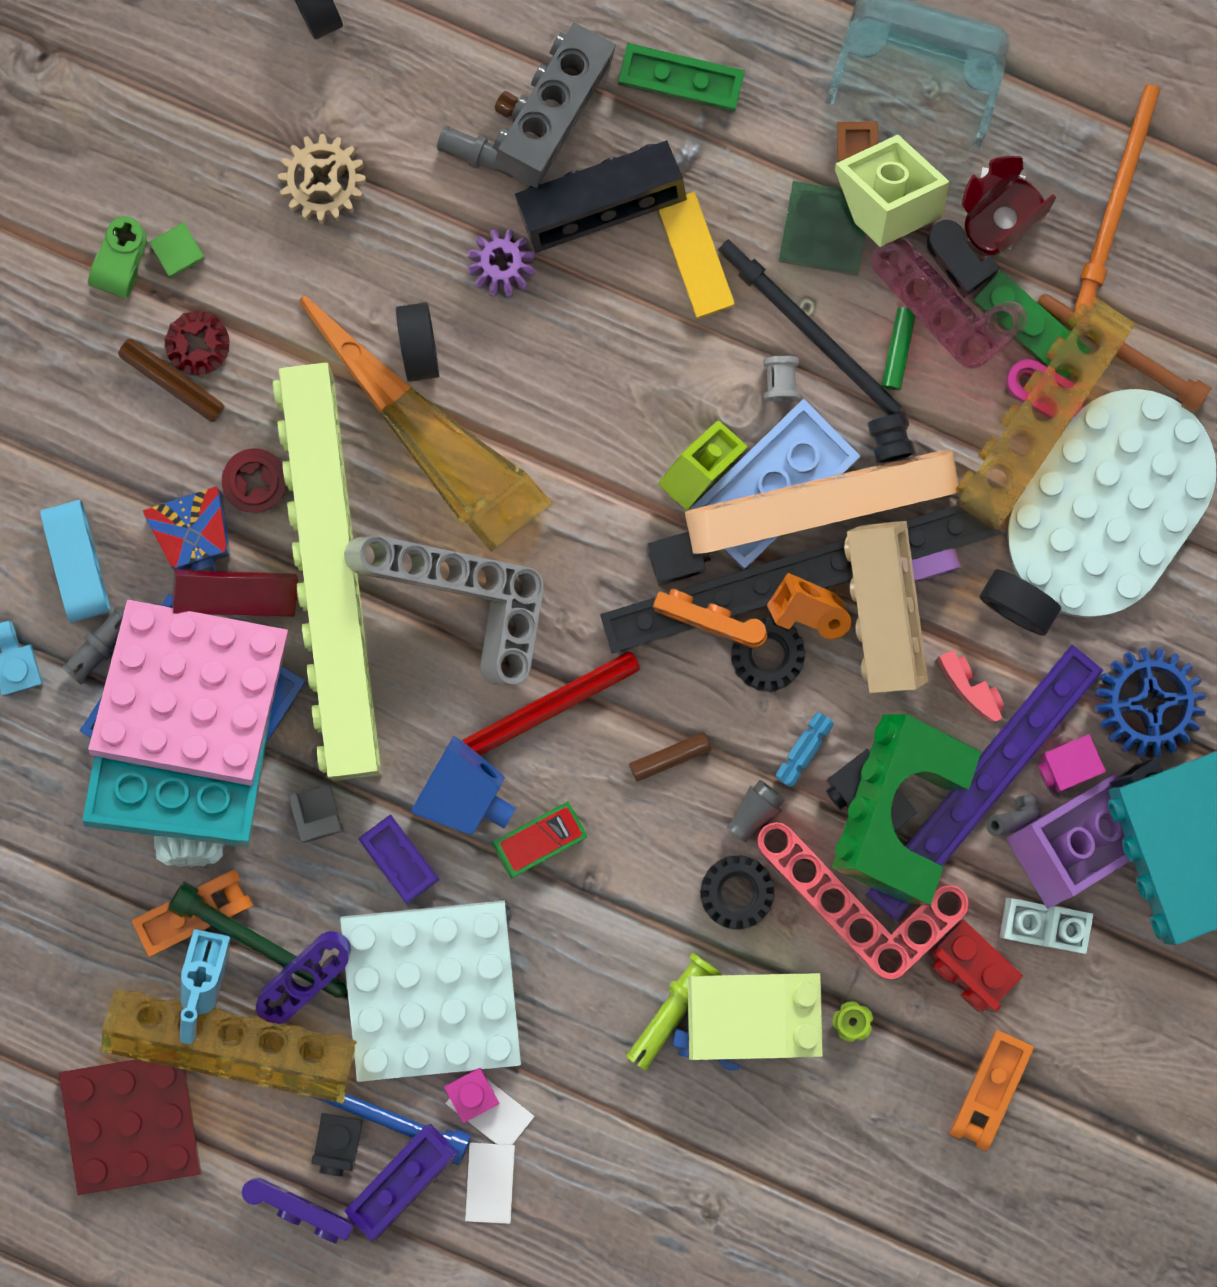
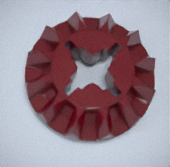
[164,310,230,375]
[222,448,286,514]

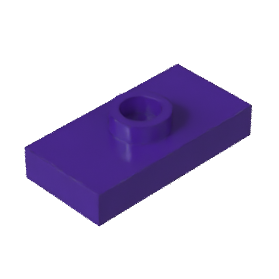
[358,814,440,905]

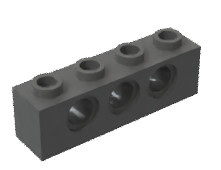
[493,22,616,189]

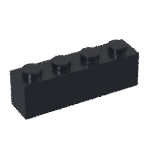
[515,140,687,253]

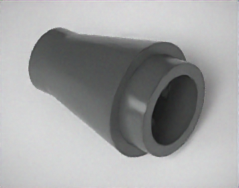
[727,780,785,842]

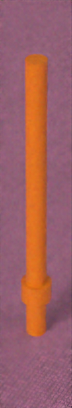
[1074,84,1161,316]

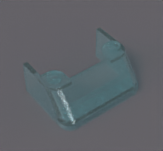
[826,0,1010,148]

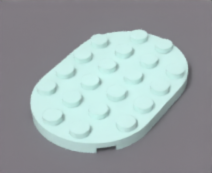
[1007,389,1216,618]

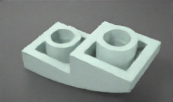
[999,898,1093,954]

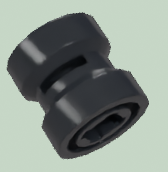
[867,413,916,463]

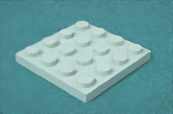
[340,900,521,1082]

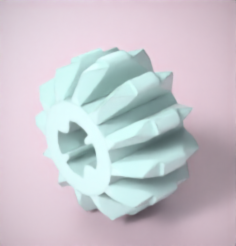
[154,836,225,868]

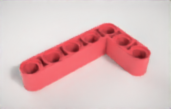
[756,822,969,979]

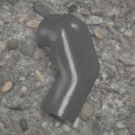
[986,795,1041,836]

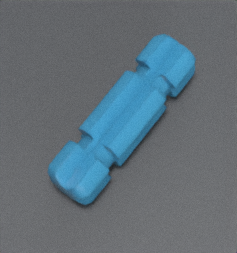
[776,712,834,788]

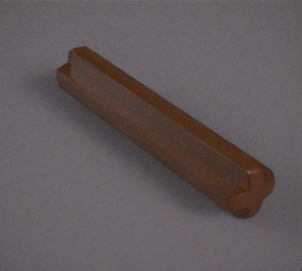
[118,339,225,422]

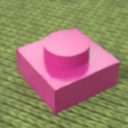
[444,1068,500,1123]

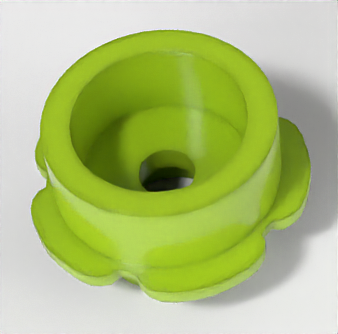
[832,1001,873,1042]

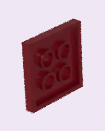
[59,1051,202,1195]

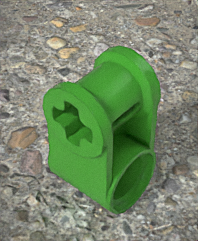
[88,216,147,299]

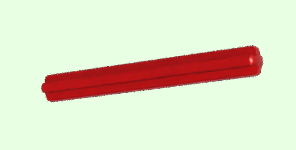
[461,652,640,756]

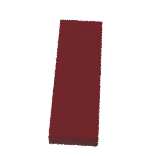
[171,570,299,617]

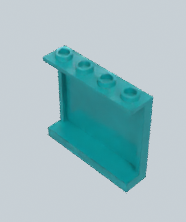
[1108,751,1217,945]

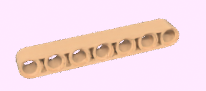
[685,450,960,554]

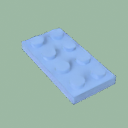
[688,399,861,570]

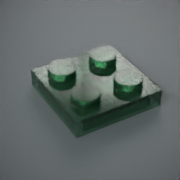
[778,181,866,276]

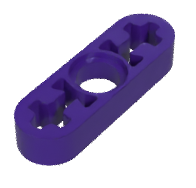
[256,931,351,1025]

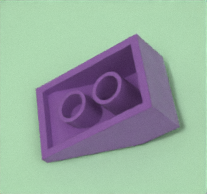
[1006,773,1129,909]

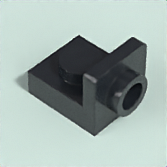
[311,1113,363,1177]

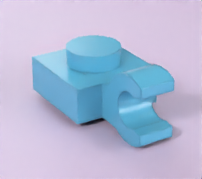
[0,620,43,696]

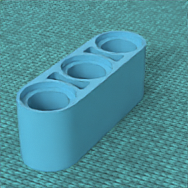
[40,499,111,623]

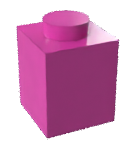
[1037,734,1106,793]

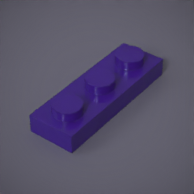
[344,1124,459,1242]

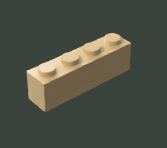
[844,521,928,693]

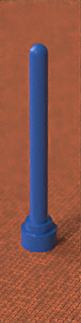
[282,1071,472,1166]

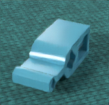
[180,929,230,1045]

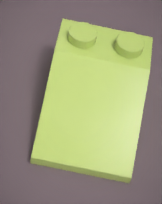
[687,973,823,1060]

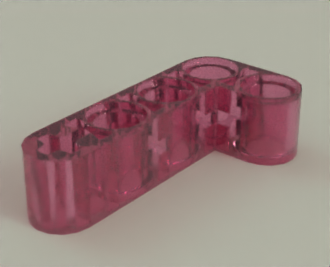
[872,239,1027,369]

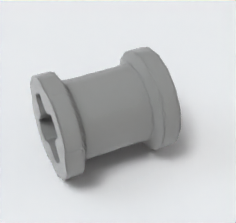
[763,356,800,402]

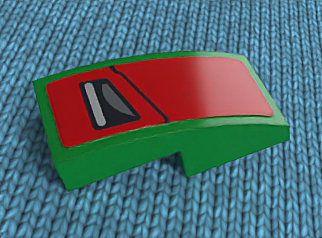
[491,801,588,879]

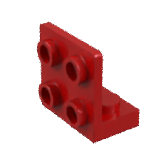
[929,919,1023,1012]

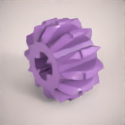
[468,229,535,297]

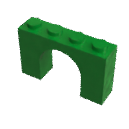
[831,714,981,905]

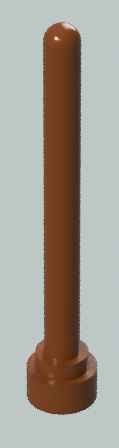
[1037,294,1212,415]

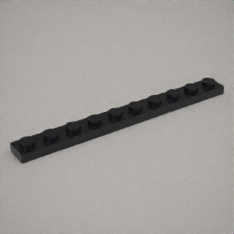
[600,495,1001,654]

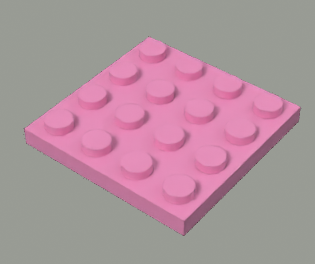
[88,600,289,786]

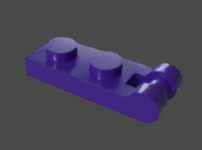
[242,1177,355,1244]

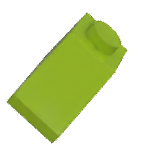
[657,420,748,511]

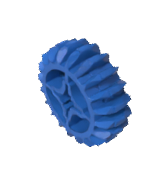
[1095,648,1206,758]

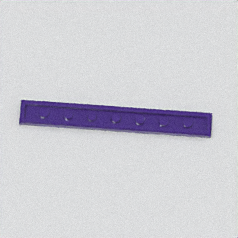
[865,644,1104,921]

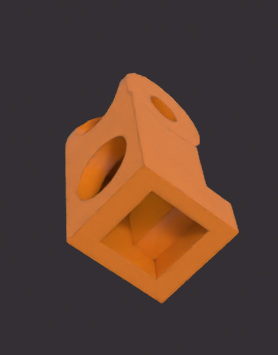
[767,573,851,640]

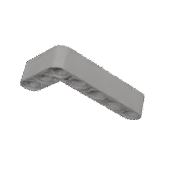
[344,536,543,685]

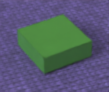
[149,222,205,279]

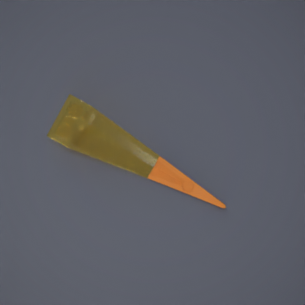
[300,295,553,552]

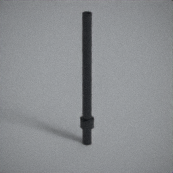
[718,239,902,416]

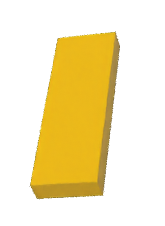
[657,191,735,320]

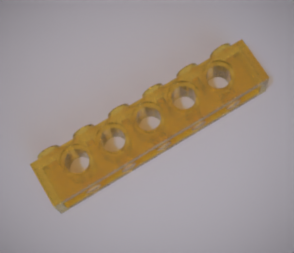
[955,297,1136,531]
[102,989,357,1104]

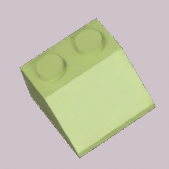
[835,135,949,247]

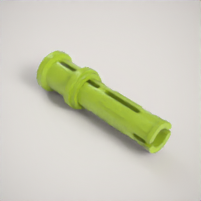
[625,952,722,1071]

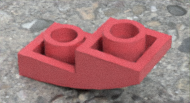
[936,650,1005,724]

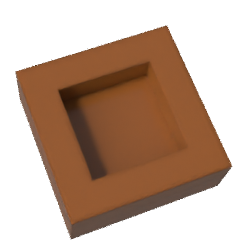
[837,121,878,163]

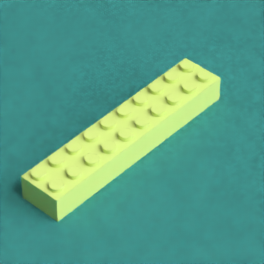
[273,362,382,781]

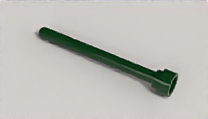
[167,881,347,998]

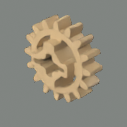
[278,134,366,224]

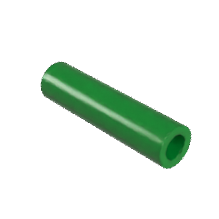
[881,307,917,391]

